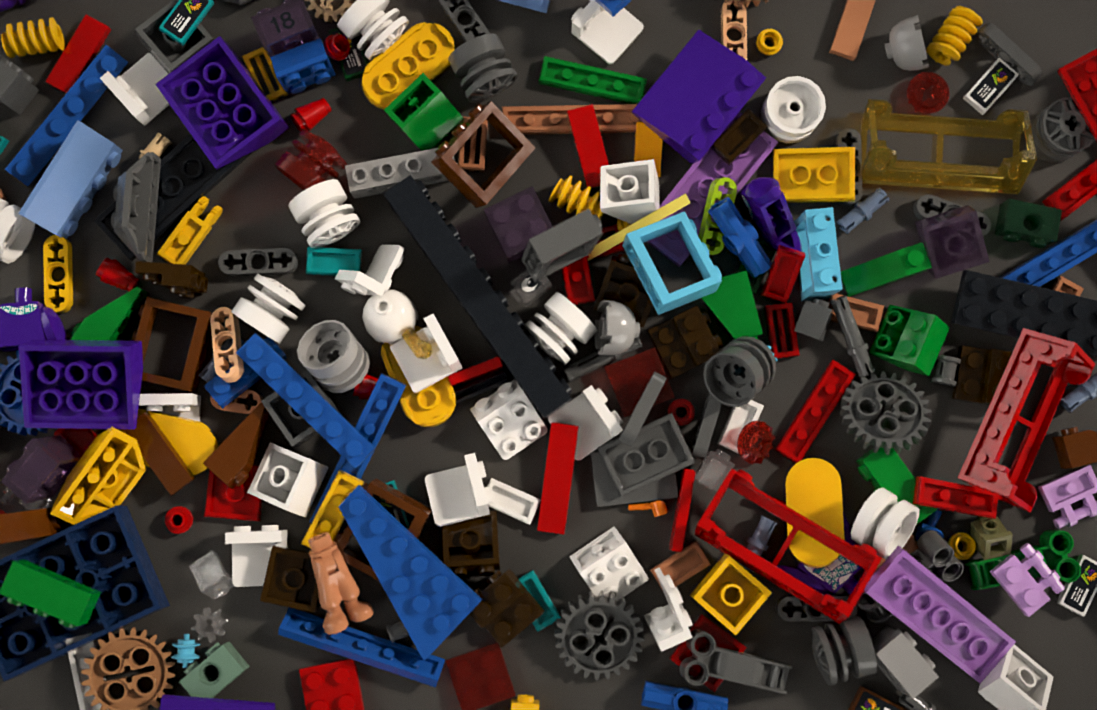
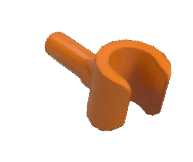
[628,500,668,517]

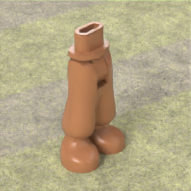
[308,532,374,634]

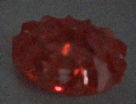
[906,72,949,115]
[737,421,776,464]

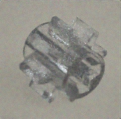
[191,607,228,643]

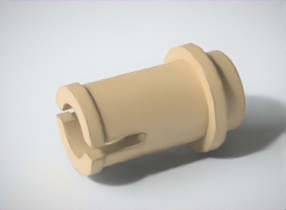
[138,132,172,159]

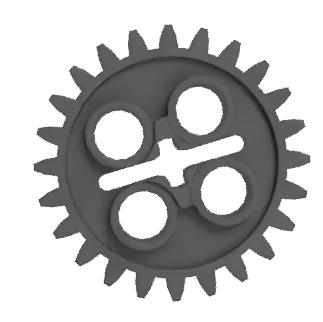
[839,371,932,455]
[554,590,645,680]

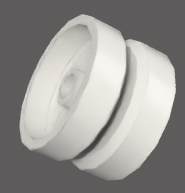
[760,76,826,144]
[851,487,919,560]

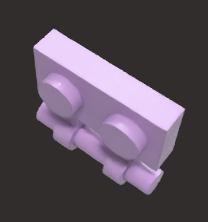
[1038,465,1097,529]
[990,543,1065,617]

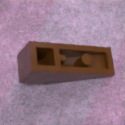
[203,402,269,489]
[1052,426,1097,469]
[0,508,63,544]

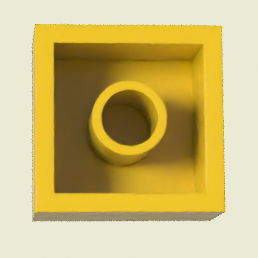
[690,554,772,635]

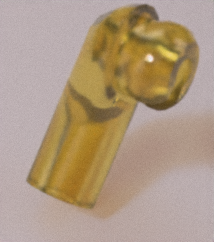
[402,329,433,359]

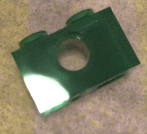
[994,198,1062,248]

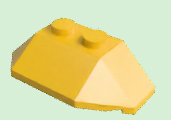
[50,427,146,525]

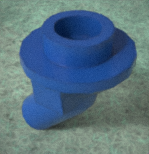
[915,510,944,541]

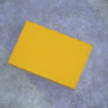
[773,147,855,203]

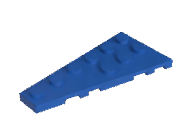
[338,485,482,661]

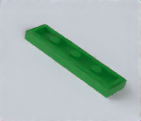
[538,56,647,104]

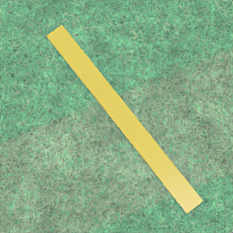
[587,194,690,261]

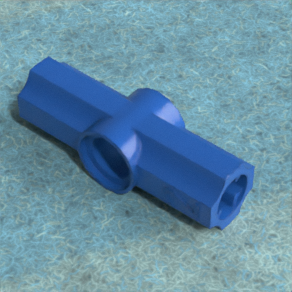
[708,197,772,277]
[641,681,728,710]

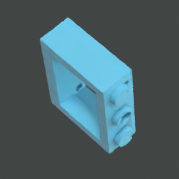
[794,207,842,301]
[622,211,722,315]

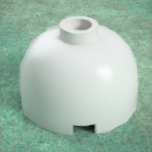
[362,289,418,345]

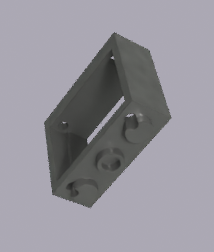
[521,209,603,283]

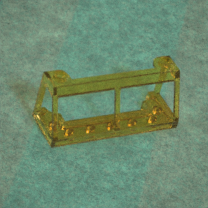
[861,99,1037,194]

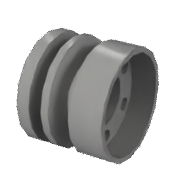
[297,320,370,393]

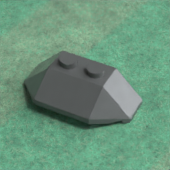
[111,152,161,262]

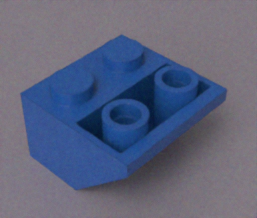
[271,38,336,94]

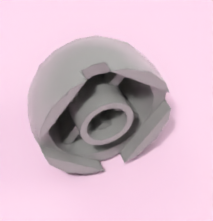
[885,15,929,71]
[594,300,640,356]

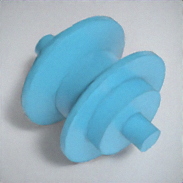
[171,634,201,668]

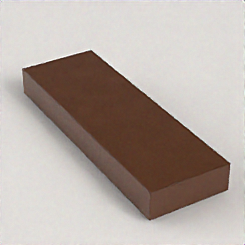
[123,412,195,495]

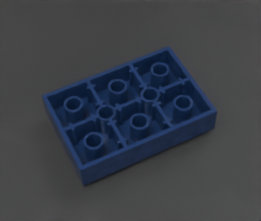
[0,505,170,681]

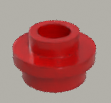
[324,34,350,61]
[668,399,695,426]
[165,506,193,534]

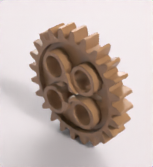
[81,627,176,710]

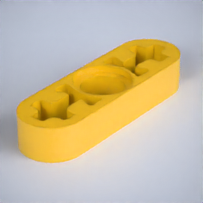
[43,235,73,314]

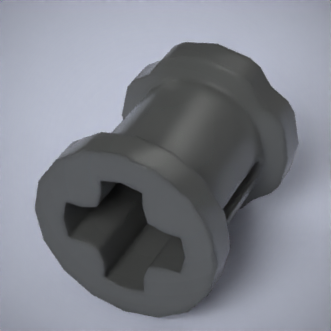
[931,355,961,387]

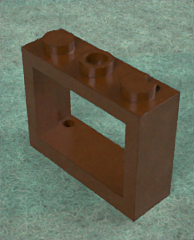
[431,101,535,208]
[132,297,212,393]
[334,478,432,581]

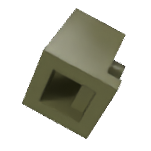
[970,516,1013,560]

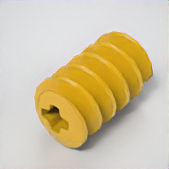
[927,6,983,66]
[1,17,65,58]
[548,175,604,220]

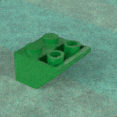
[384,73,464,151]
[869,305,950,376]

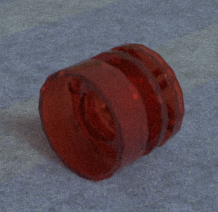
[274,129,347,190]

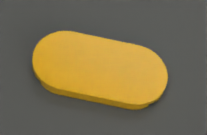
[362,22,454,109]
[381,326,456,427]
[117,408,218,475]
[785,458,845,568]

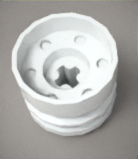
[337,0,409,60]
[288,179,361,248]
[0,198,35,264]
[231,273,306,344]
[525,292,597,365]

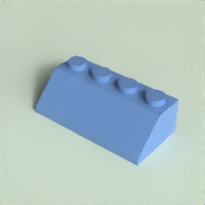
[18,120,123,239]

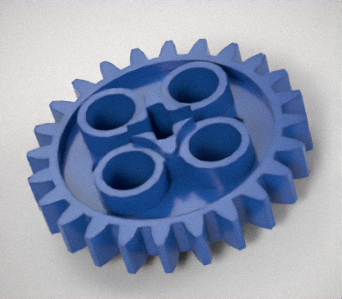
[0,350,48,436]

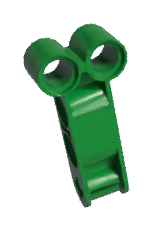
[964,530,1081,590]

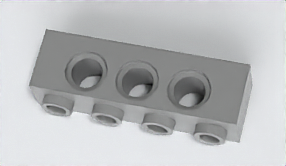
[345,148,455,199]

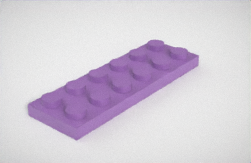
[647,112,778,267]
[864,545,1016,684]

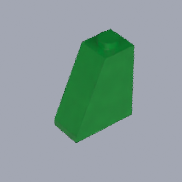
[701,271,763,339]

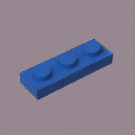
[204,336,287,409]

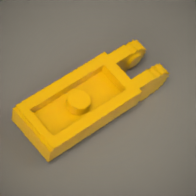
[157,196,223,265]

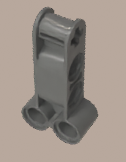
[857,530,964,624]
[680,629,793,694]

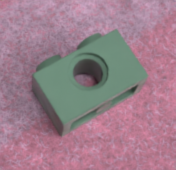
[179,642,250,698]

